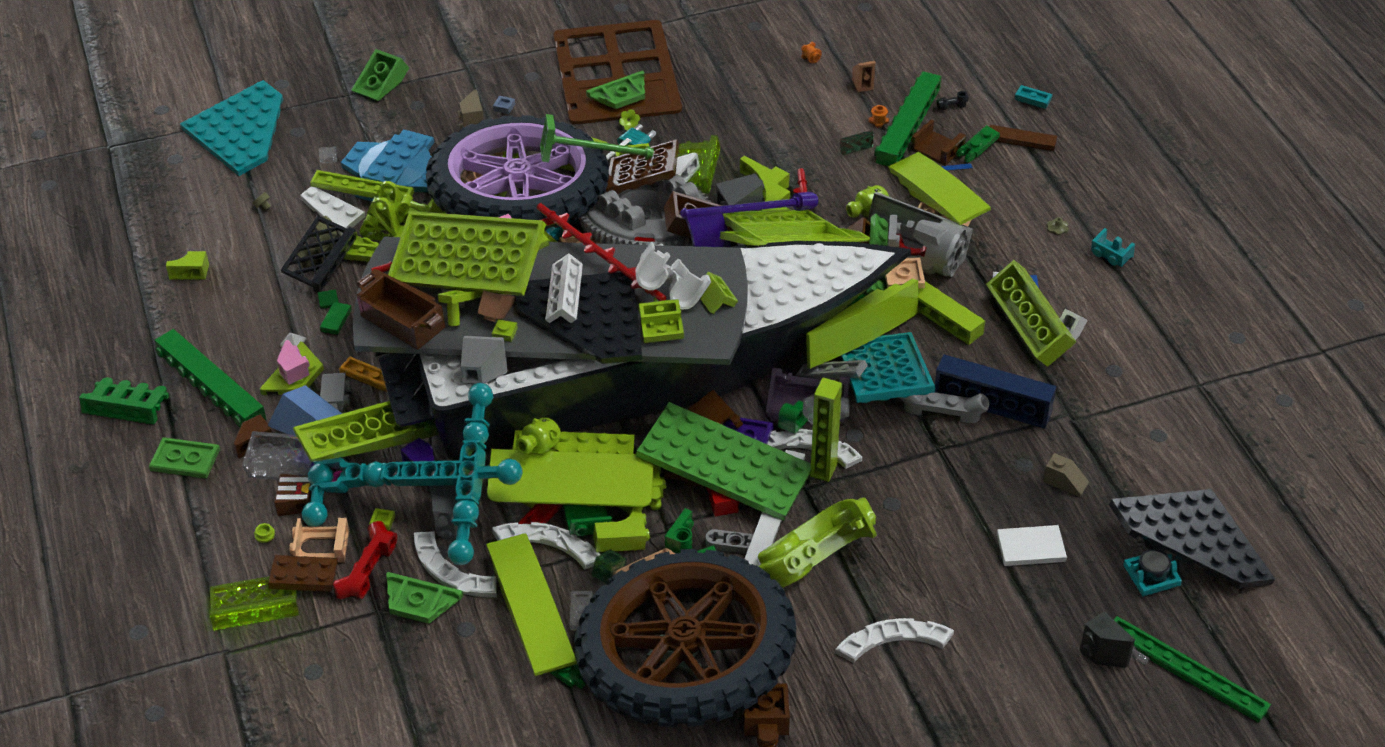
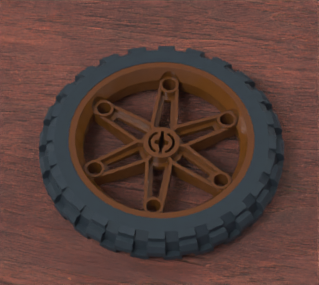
[575,549,797,728]

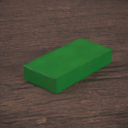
[320,302,352,335]

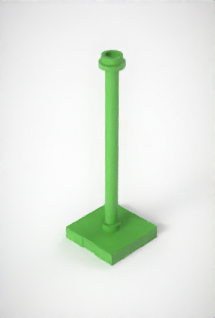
[540,114,654,162]

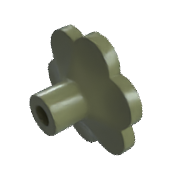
[1047,217,1069,235]

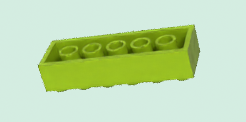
[986,260,1076,367]

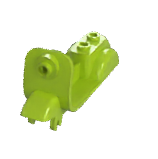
[758,497,877,588]

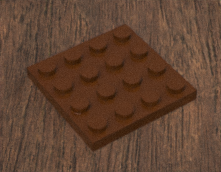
[606,139,679,194]

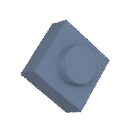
[493,96,515,114]

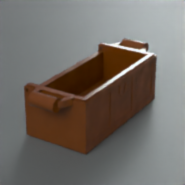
[357,273,445,350]

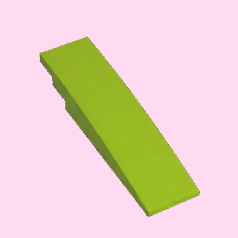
[889,152,991,225]
[806,278,918,369]
[293,401,439,462]
[486,533,577,676]

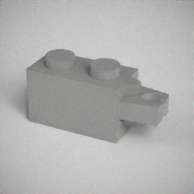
[320,373,351,414]

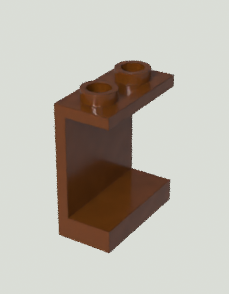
[911,119,966,166]

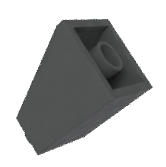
[716,173,764,211]
[430,471,470,540]

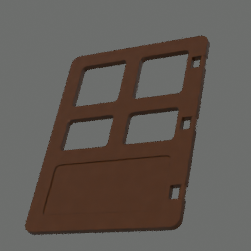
[553,20,682,124]

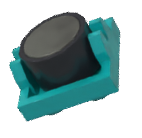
[1123,549,1182,596]

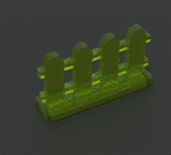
[678,135,721,193]

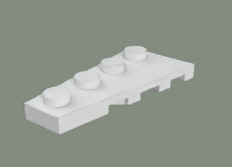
[300,187,365,235]

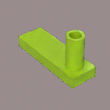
[438,289,483,326]

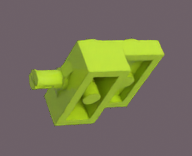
[639,298,684,343]

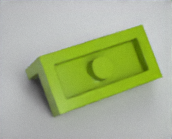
[700,272,738,314]

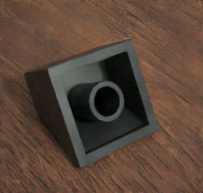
[1080,611,1135,668]

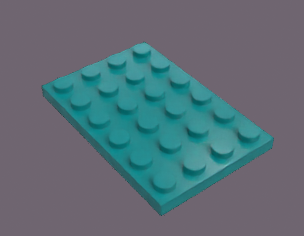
[840,332,935,403]

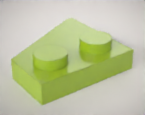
[343,232,379,262]

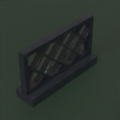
[281,215,357,293]

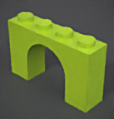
[587,505,649,552]

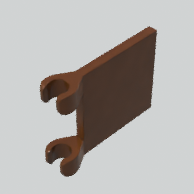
[688,390,743,428]

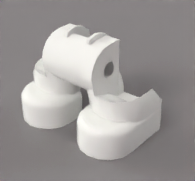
[635,242,711,310]

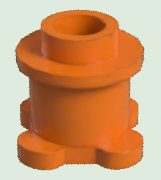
[801,42,822,64]
[869,105,889,128]

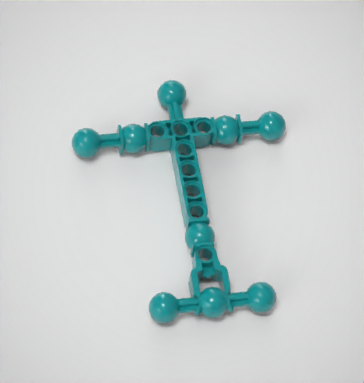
[302,383,523,565]

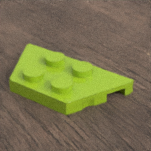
[260,341,324,395]

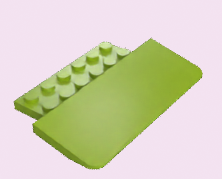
[719,210,870,245]
[487,430,653,507]

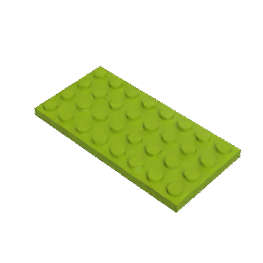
[388,211,546,296]

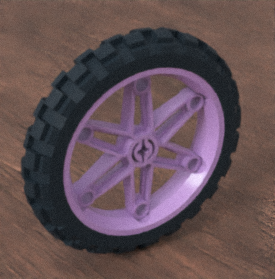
[426,115,609,231]

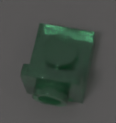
[592,549,627,583]

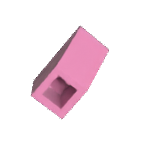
[277,340,310,385]

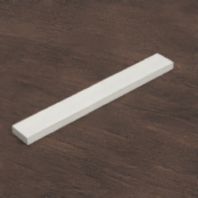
[745,450,805,566]

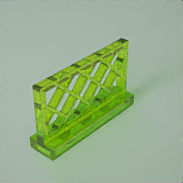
[210,576,299,630]

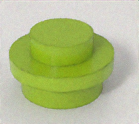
[254,523,275,543]

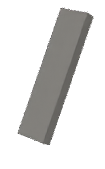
[795,360,868,381]

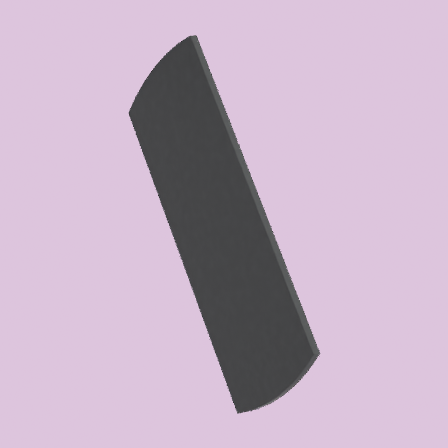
[353,237,748,365]

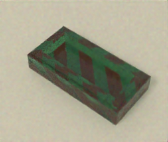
[840,130,874,155]

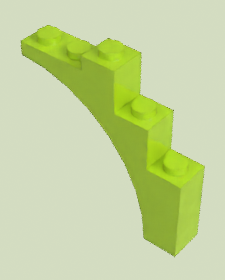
[740,156,791,211]

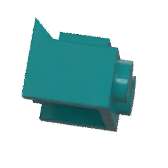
[1091,228,1135,267]

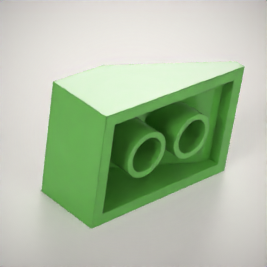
[352,49,409,101]

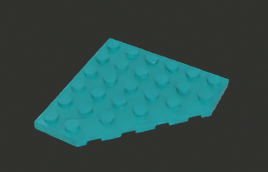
[180,80,283,176]

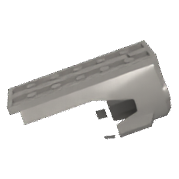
[868,192,973,277]

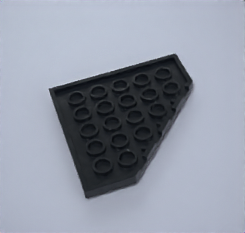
[516,272,643,364]
[1109,489,1275,589]

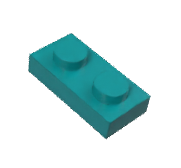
[1014,85,1052,109]

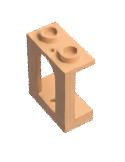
[290,518,349,563]

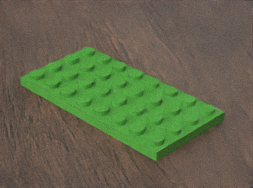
[636,402,811,521]

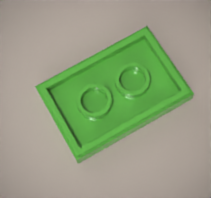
[149,437,220,479]

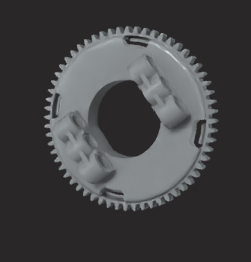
[578,175,711,246]

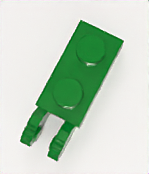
[956,125,1000,163]

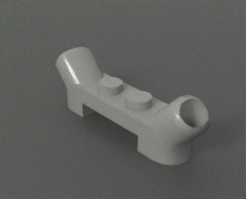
[899,392,989,423]

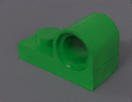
[778,400,814,434]
[665,508,694,554]

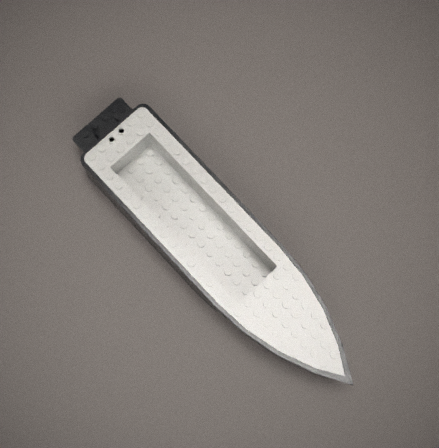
[379,241,911,457]

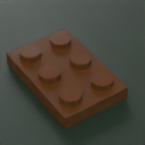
[268,555,338,592]

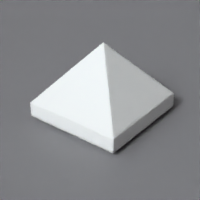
[280,332,306,347]

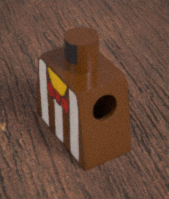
[275,474,324,516]

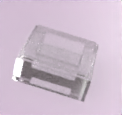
[319,146,337,163]

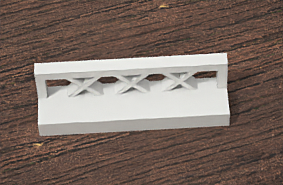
[545,253,583,323]

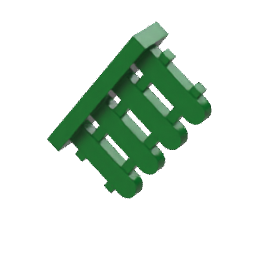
[79,377,169,424]

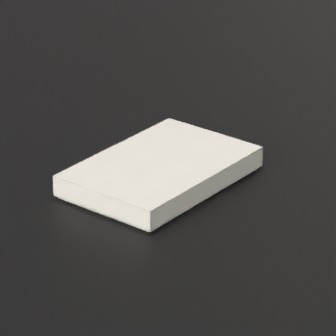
[997,525,1067,566]

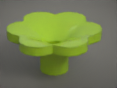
[619,109,640,130]

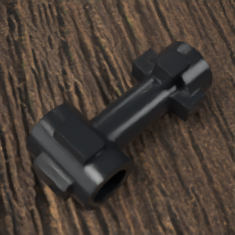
[936,91,969,110]

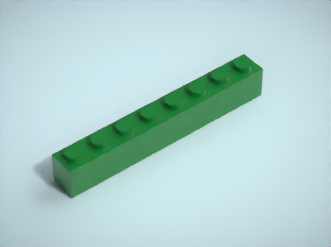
[874,71,942,167]
[155,329,267,427]

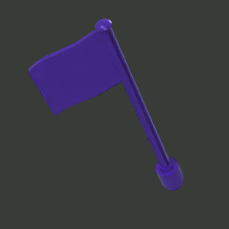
[681,192,818,247]

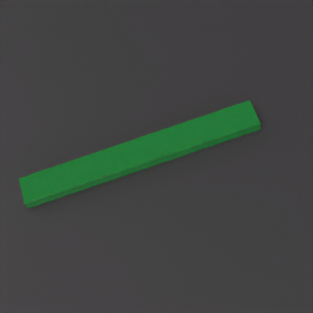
[1114,616,1271,723]

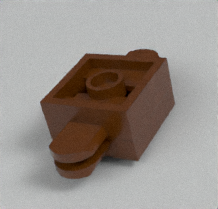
[743,683,790,747]

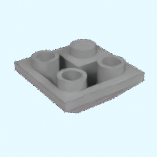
[461,336,508,383]

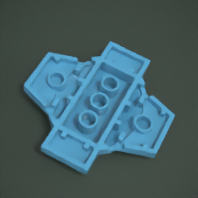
[341,129,434,201]

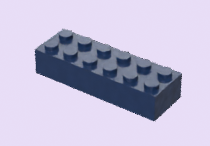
[935,354,1057,429]

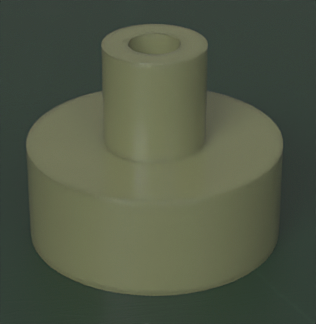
[252,192,271,210]

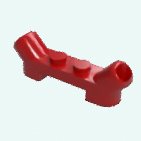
[333,521,398,600]

